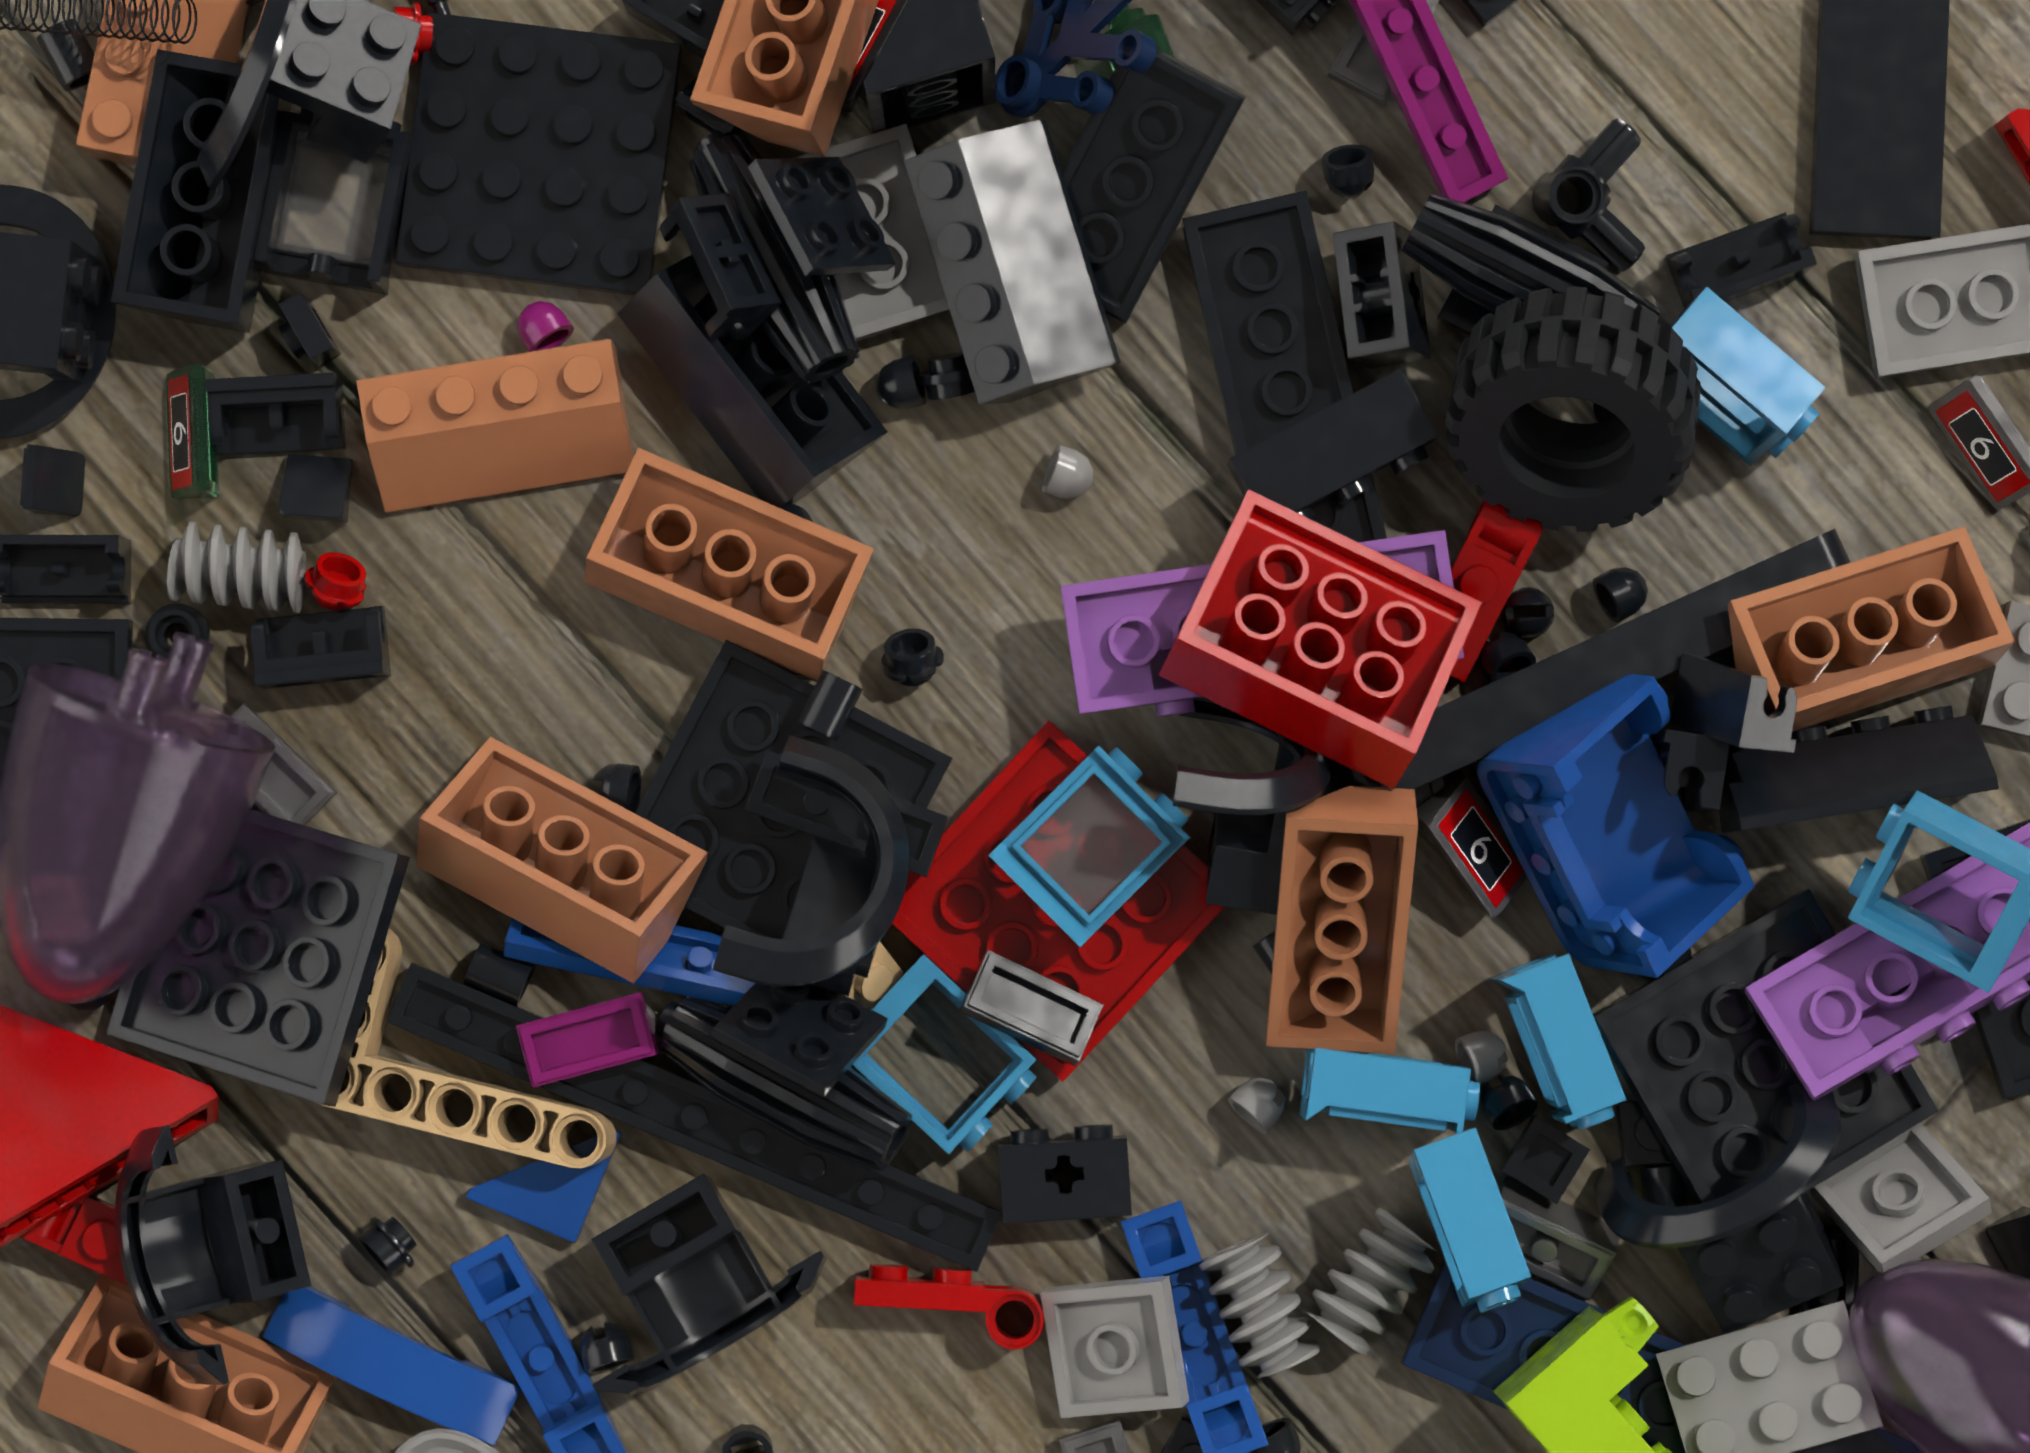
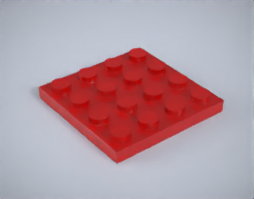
[892,720,1225,1082]

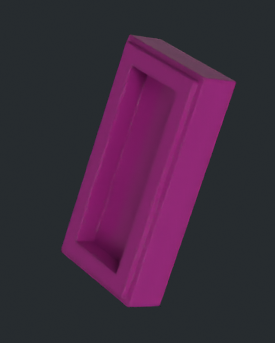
[516,992,659,1088]

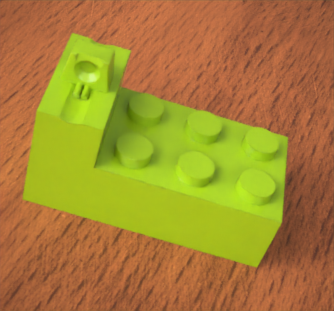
[1493,1296,1672,1453]

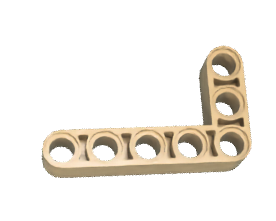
[318,929,617,1168]

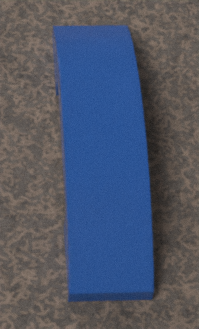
[1121,1200,1269,1453]
[450,1234,628,1453]
[263,1286,521,1445]

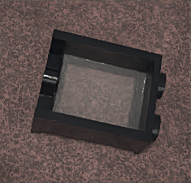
[253,107,412,295]

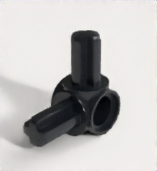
[1532,118,1645,272]

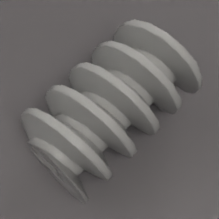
[167,521,307,614]
[1307,1208,1437,1355]
[1199,1232,1320,1378]

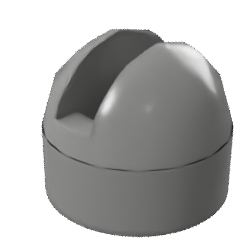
[1042,444,1093,499]
[1455,1030,1508,1084]
[1228,1078,1285,1134]

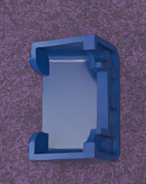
[1477,674,1755,978]

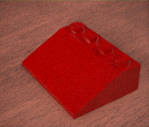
[1159,489,1482,789]

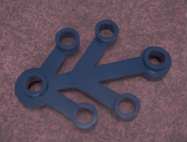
[995,0,1157,118]

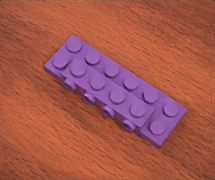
[1060,530,1464,717]
[1745,822,2030,1101]

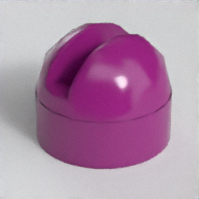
[517,301,574,352]

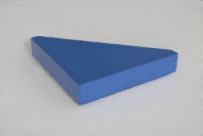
[466,1129,622,1243]

